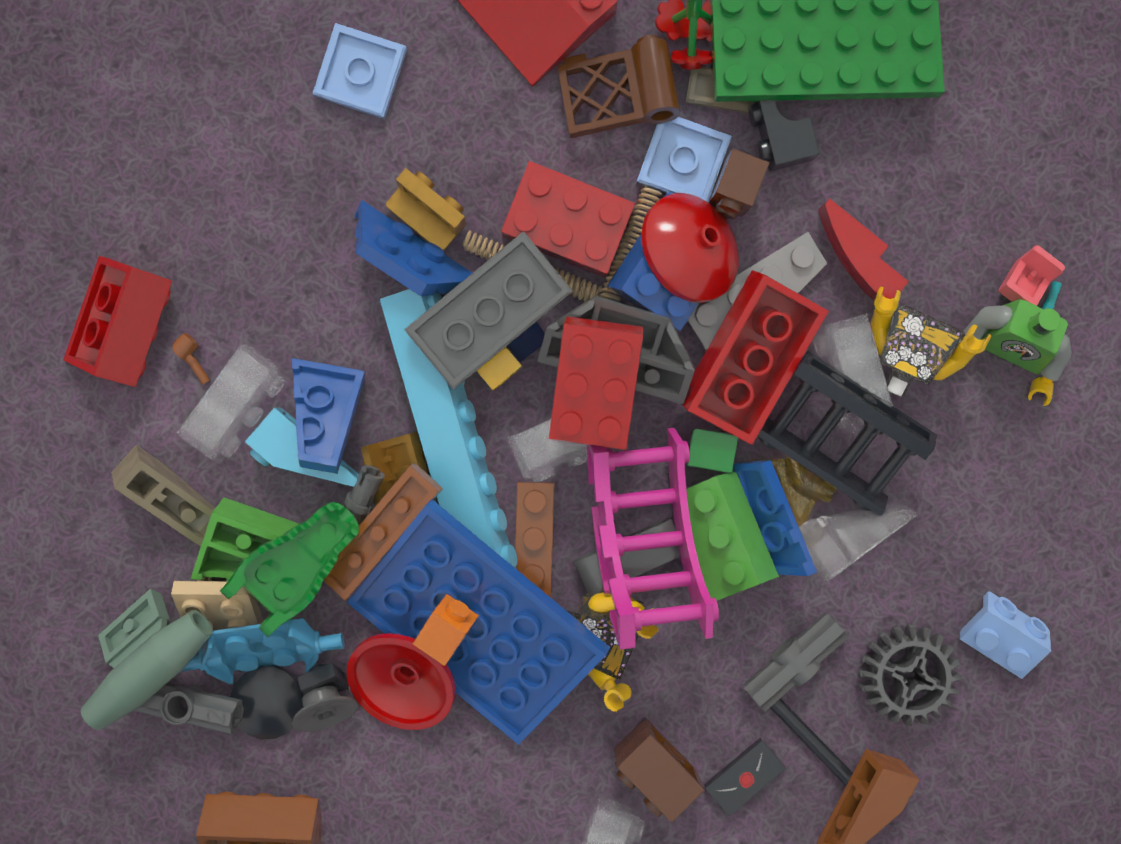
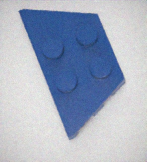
[354,200,472,296]

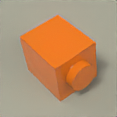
[413,594,479,666]

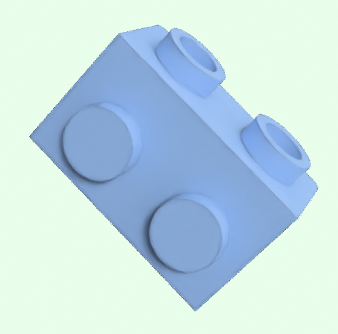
[960,591,1051,679]

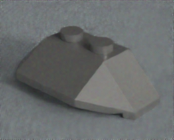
[537,296,695,404]

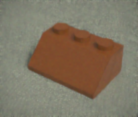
[196,792,322,844]

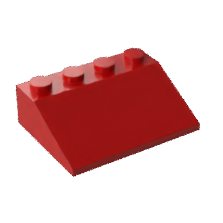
[457,0,618,87]

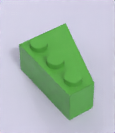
[686,472,779,601]
[191,497,299,581]

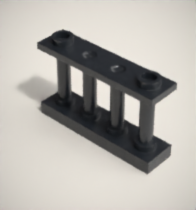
[758,351,937,517]

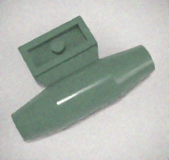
[81,589,213,730]

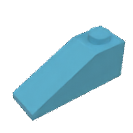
[245,408,359,487]

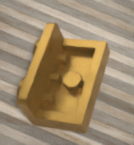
[386,168,466,251]
[361,432,437,506]

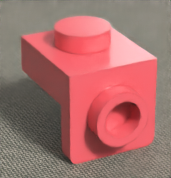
[998,245,1065,306]

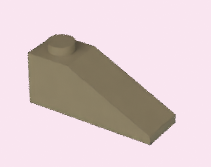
[111,445,215,547]

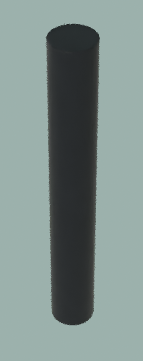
[770,698,853,785]

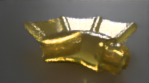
[749,457,836,532]

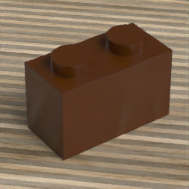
[708,149,769,220]

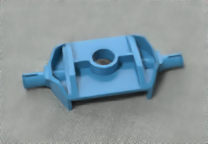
[179,618,345,684]

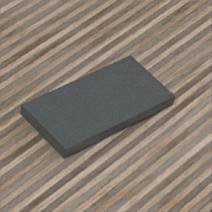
[404,231,573,389]

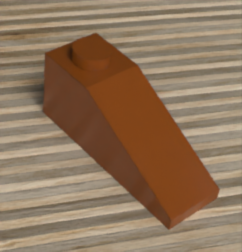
[817,749,919,844]

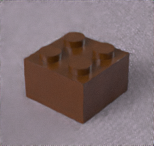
[614,717,705,823]

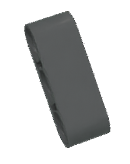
[573,517,680,596]

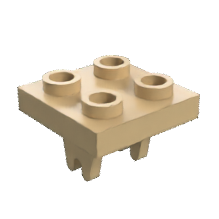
[171,577,263,631]

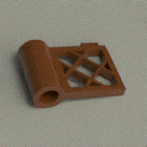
[557,35,681,138]

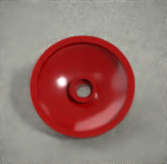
[641,193,739,303]
[346,633,456,730]

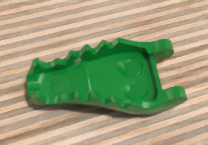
[220,502,359,637]

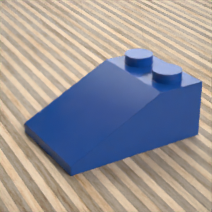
[607,192,698,331]

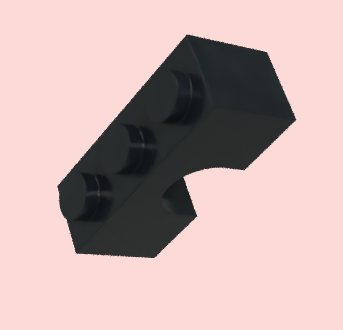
[748,100,820,172]

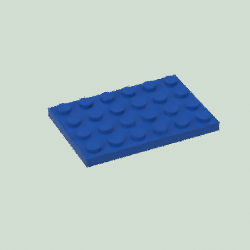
[347,499,610,745]

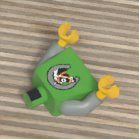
[947,299,1072,406]

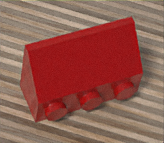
[63,255,172,387]

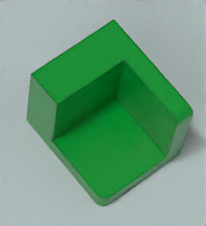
[685,428,738,473]

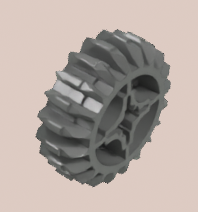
[858,624,962,726]

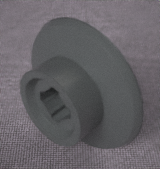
[292,686,359,732]

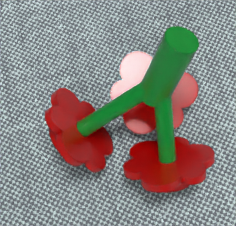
[655,0,713,70]

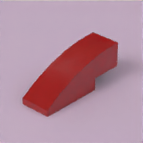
[818,199,909,301]

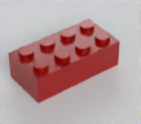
[681,270,829,445]

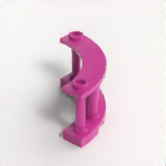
[586,428,719,650]

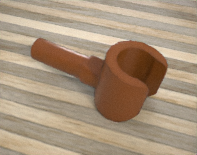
[172,333,210,385]

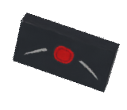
[704,738,786,816]

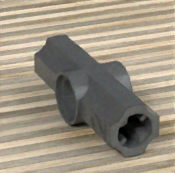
[742,612,848,711]
[134,683,244,734]

